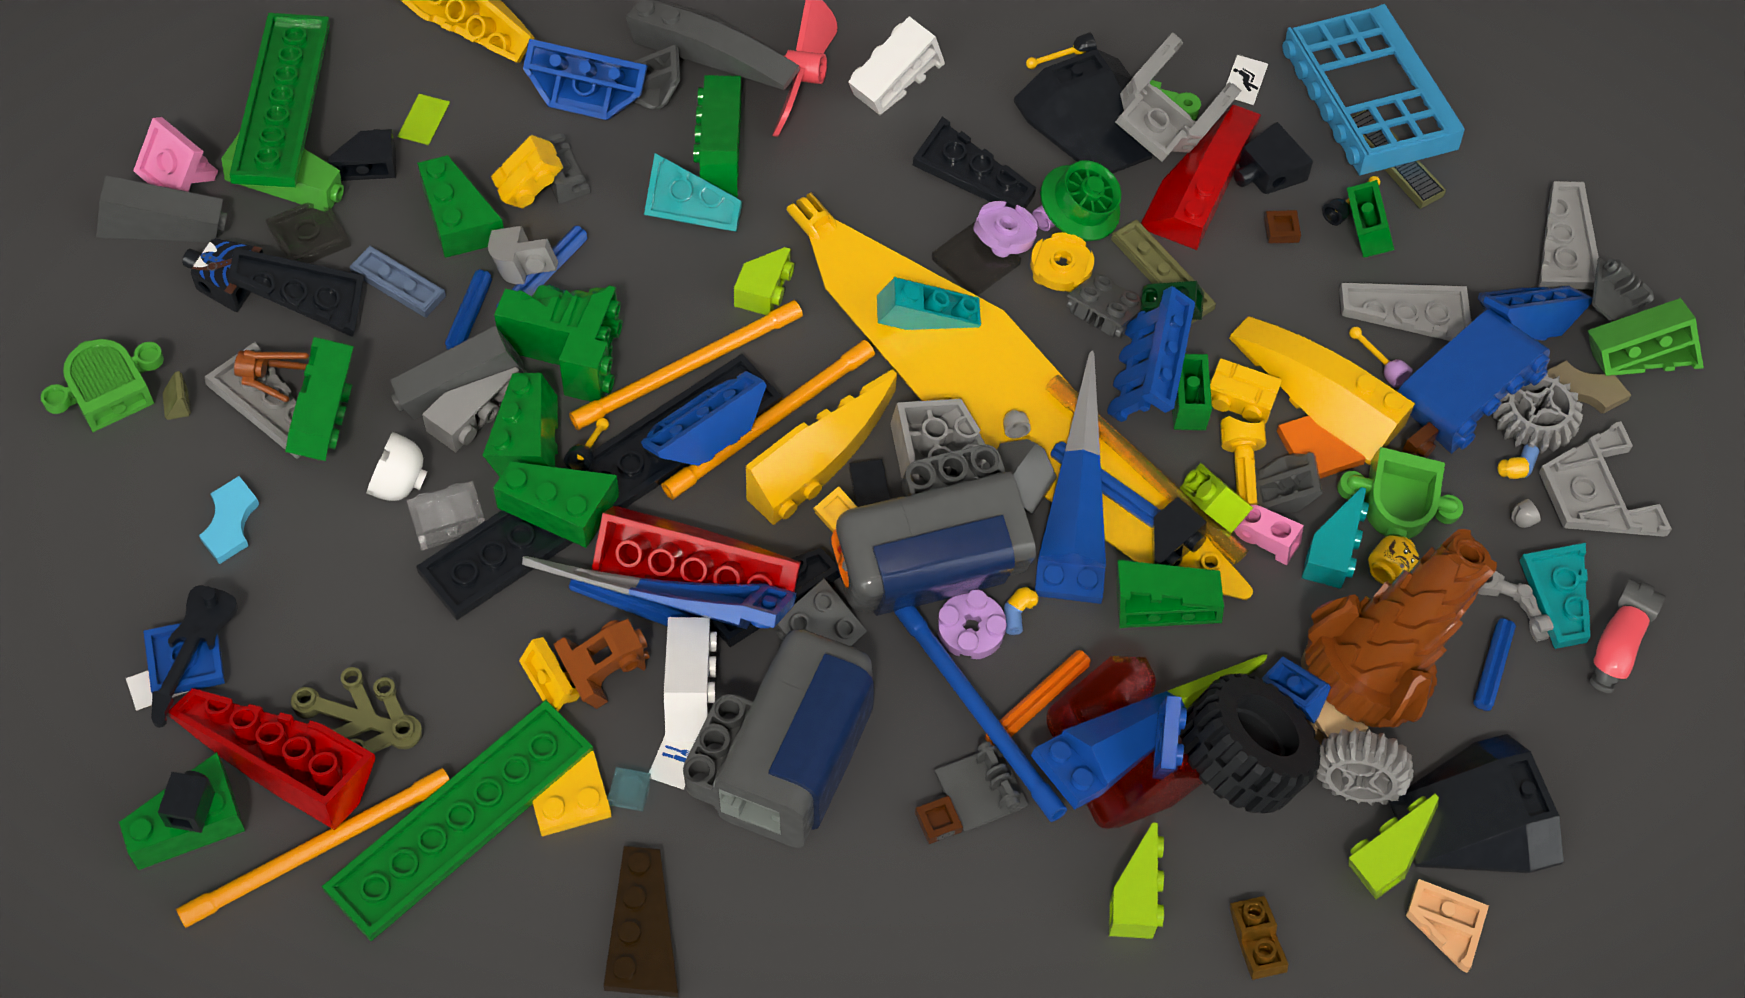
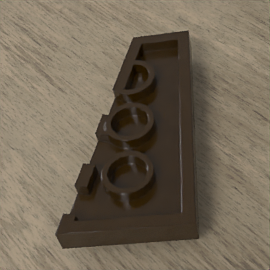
[604,846,679,998]

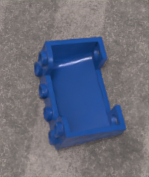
[1397,309,1550,454]

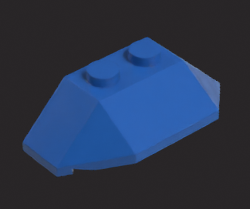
[523,39,648,121]
[1478,286,1593,341]
[641,371,766,466]

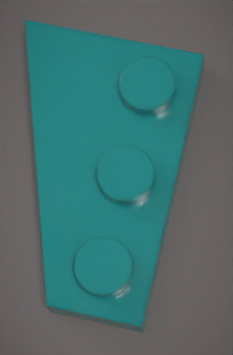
[644,153,743,232]
[1519,543,1591,649]

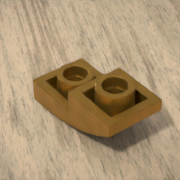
[1230,896,1289,980]

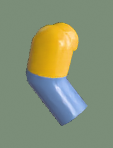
[1497,444,1540,479]
[1004,587,1038,635]

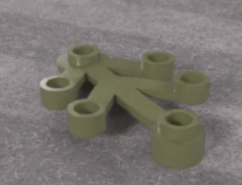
[291,667,422,753]

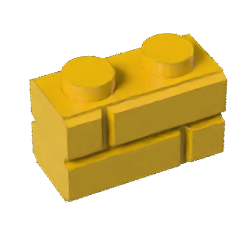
[491,135,563,209]
[1210,358,1282,423]

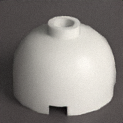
[366,432,427,501]

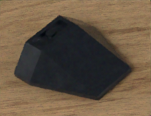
[1014,49,1153,174]
[1389,734,1564,873]

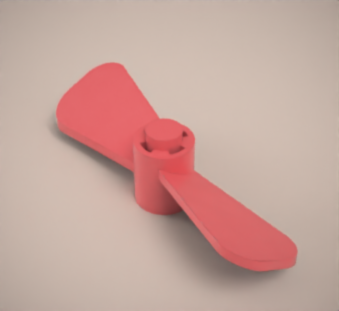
[772,0,838,137]

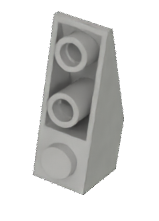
[422,367,519,453]

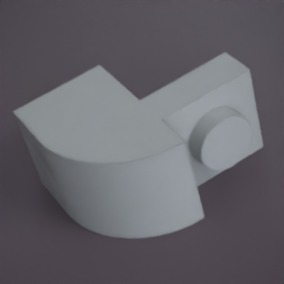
[488,226,558,284]

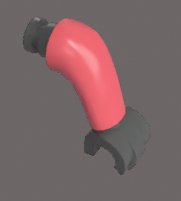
[1589,579,1666,693]

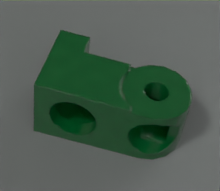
[1140,281,1204,320]

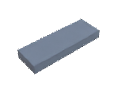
[350,246,446,318]

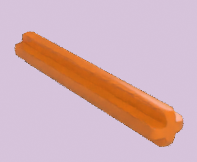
[985,650,1091,746]

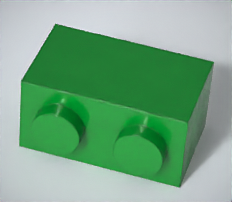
[1347,180,1394,258]
[1172,354,1212,430]

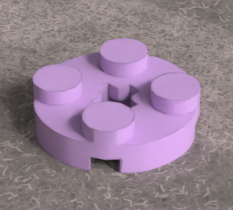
[973,201,1038,257]
[938,590,1007,659]

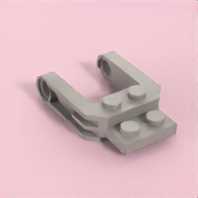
[1115,32,1242,162]

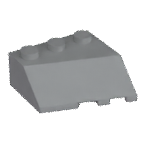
[890,399,991,485]

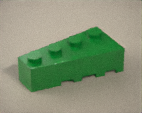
[693,75,741,198]

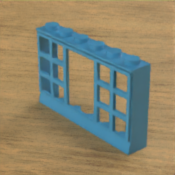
[1282,4,1465,176]

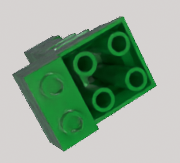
[494,284,623,402]

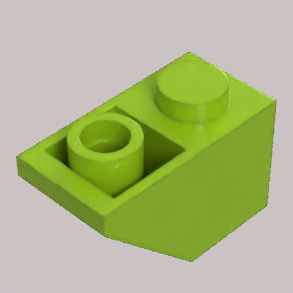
[734,247,794,315]
[1180,463,1253,533]

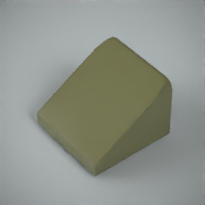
[163,371,191,420]

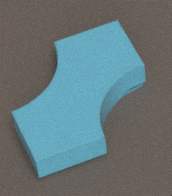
[199,476,260,564]

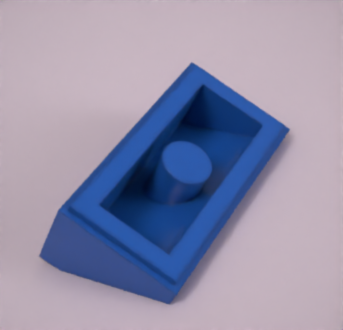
[1261,656,1331,723]

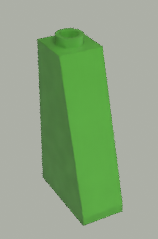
[221,133,344,213]

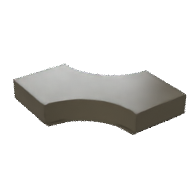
[1547,360,1631,414]

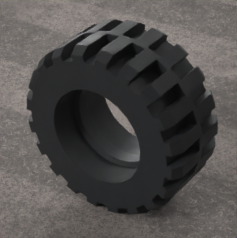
[1180,673,1321,813]

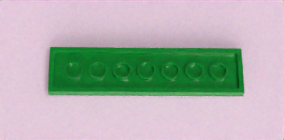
[230,13,330,188]
[322,700,594,942]

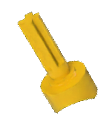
[1220,416,1266,505]

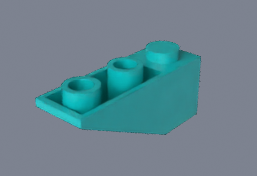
[877,277,981,330]
[1301,487,1369,589]

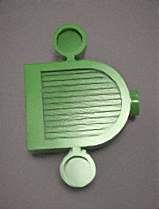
[41,339,164,432]
[1337,447,1463,539]

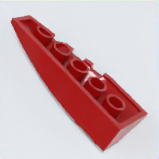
[1141,104,1261,250]
[591,506,801,592]
[168,688,376,830]

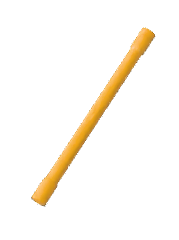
[569,300,803,430]
[661,340,875,500]
[176,767,450,928]

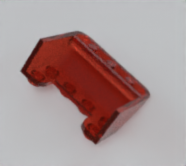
[1047,656,1203,829]

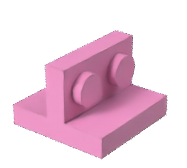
[133,117,218,192]

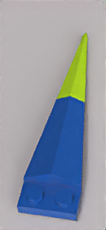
[1031,655,1267,810]

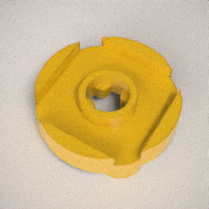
[1030,232,1094,292]

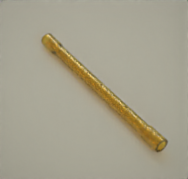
[1046,375,1248,565]

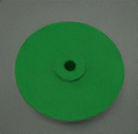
[1040,160,1122,241]

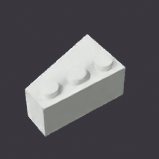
[848,16,945,115]
[664,617,717,742]

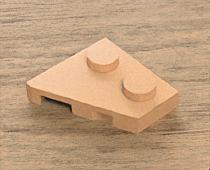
[1406,879,1489,973]

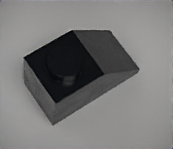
[328,129,396,181]

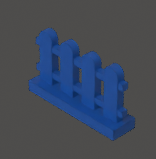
[1107,286,1195,422]

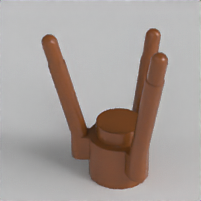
[234,350,309,402]

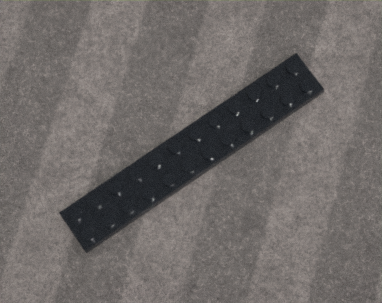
[416,354,782,620]

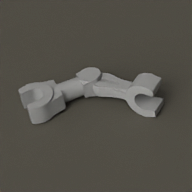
[1478,571,1554,642]

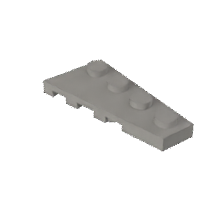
[1538,181,1599,290]
[1339,283,1472,341]
[205,342,301,459]

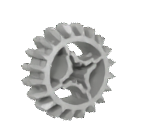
[1493,373,1583,454]
[1317,728,1414,806]

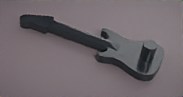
[151,585,238,728]

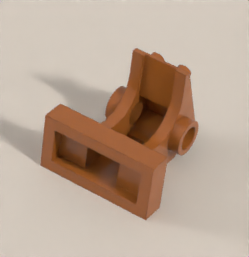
[553,619,650,709]

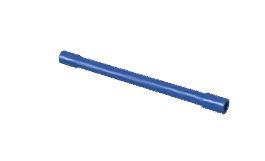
[894,606,1067,822]

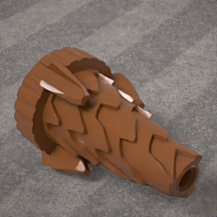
[1305,529,1497,727]

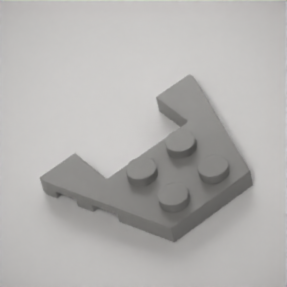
[1539,421,1672,537]

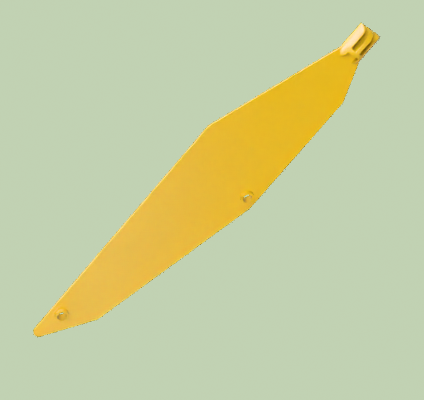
[786,192,1253,600]

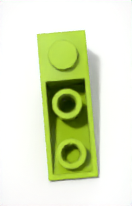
[1349,793,1439,900]
[1109,823,1164,939]

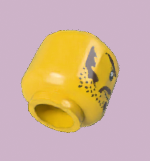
[1368,535,1419,584]

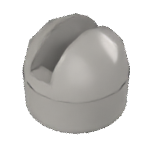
[1003,410,1031,438]
[1511,499,1541,528]

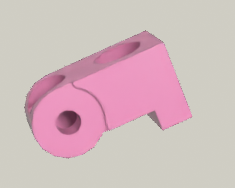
[1234,505,1304,565]

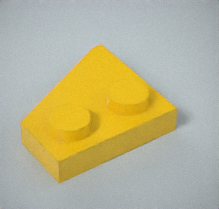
[532,751,612,836]

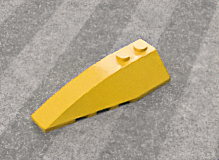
[401,0,535,63]
[1229,316,1415,465]
[746,369,897,525]

